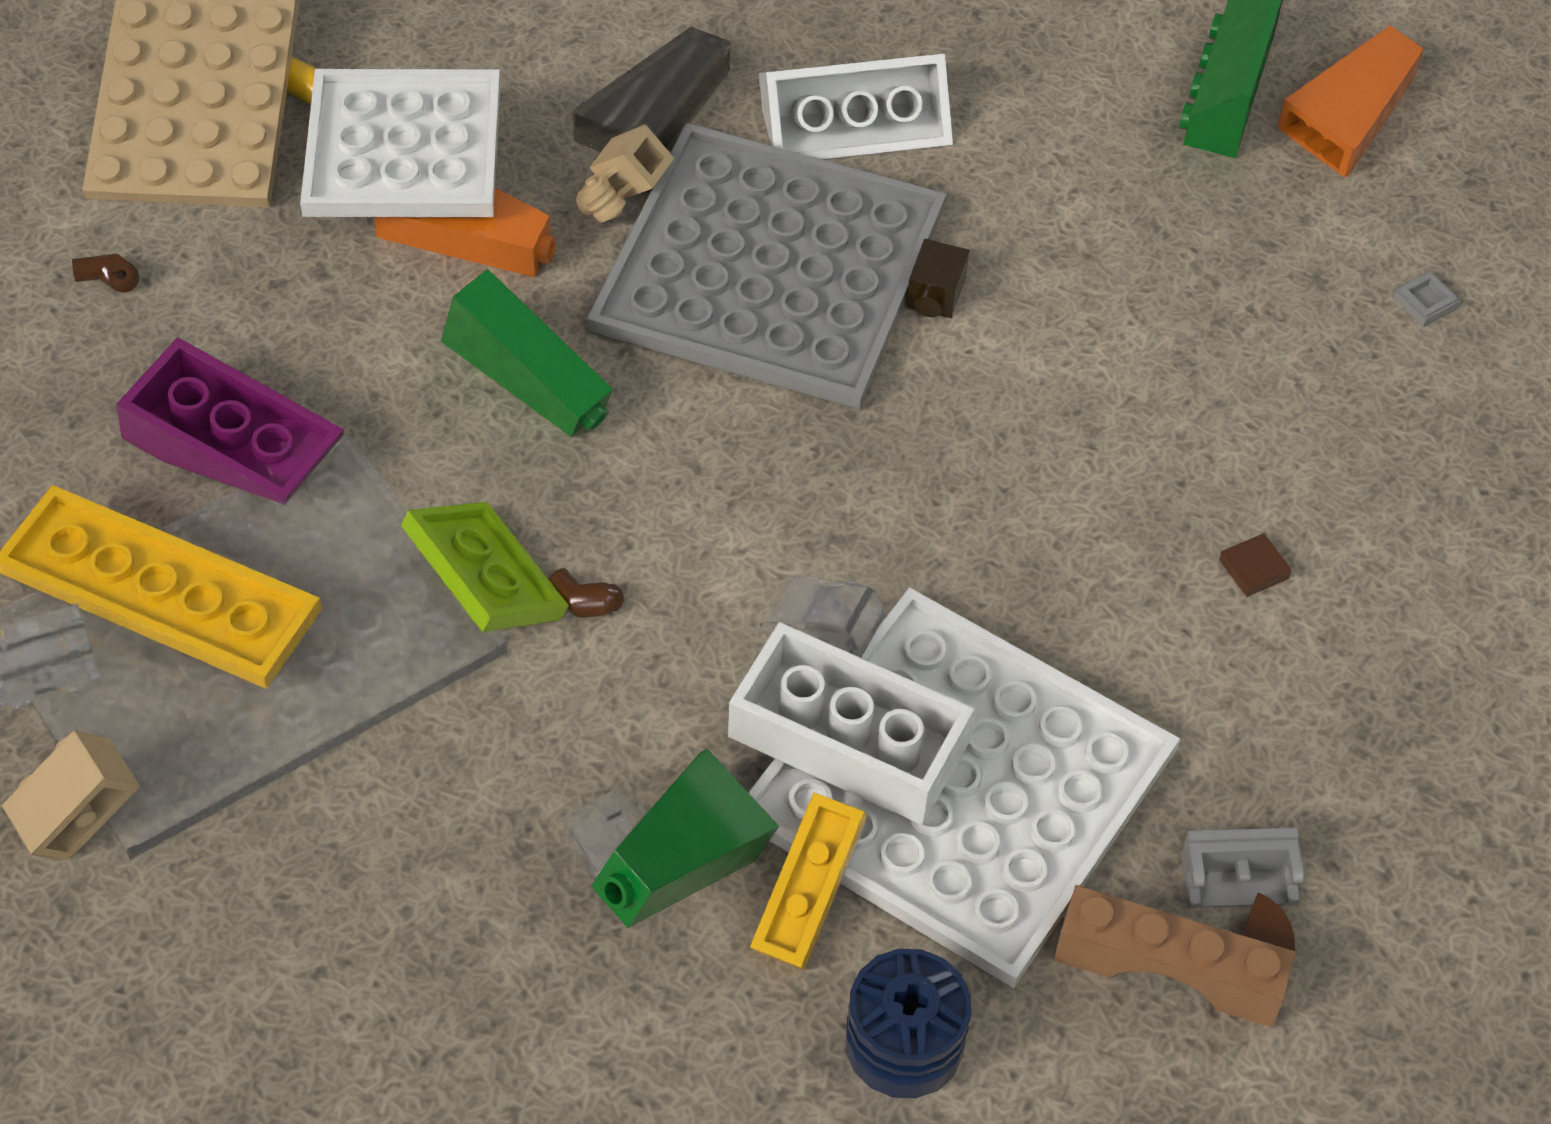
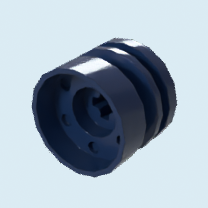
[846,949,971,1098]

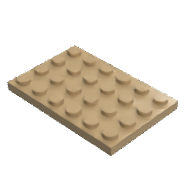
[82,0,300,208]

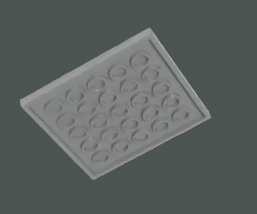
[587,123,947,410]

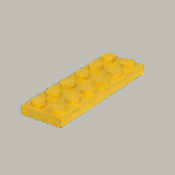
[0,485,322,689]

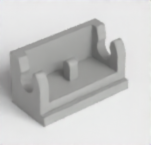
[1181,827,1304,908]

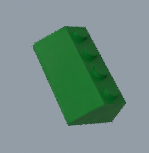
[1179,0,1283,158]

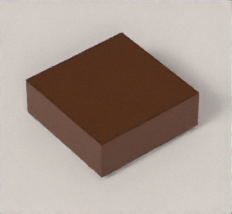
[1219,533,1292,597]

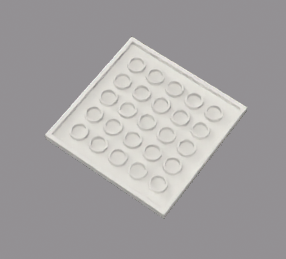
[748,587,1180,988]

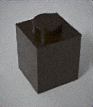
[906,238,970,318]

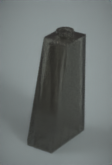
[573,26,730,152]

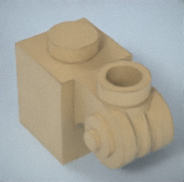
[576,124,674,223]

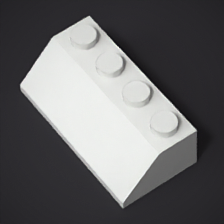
[759,54,953,159]

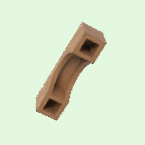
[1054,885,1296,1028]

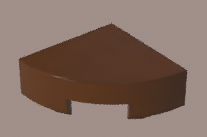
[1242,892,1295,951]

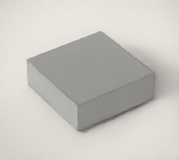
[1392,271,1461,327]

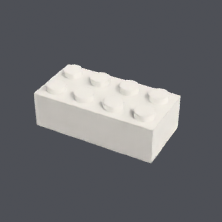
[728,622,975,826]

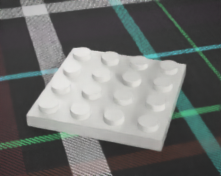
[300,69,501,217]

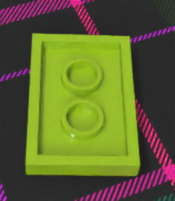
[401,502,569,632]

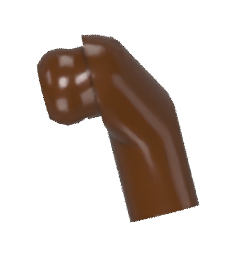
[72,254,139,293]
[549,568,624,618]

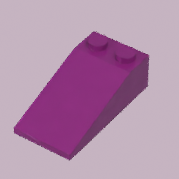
[116,337,344,504]

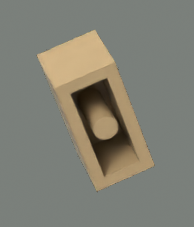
[2,730,140,860]

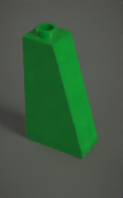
[441,269,613,437]
[591,749,779,928]

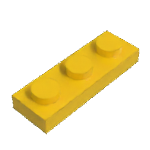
[750,792,867,971]

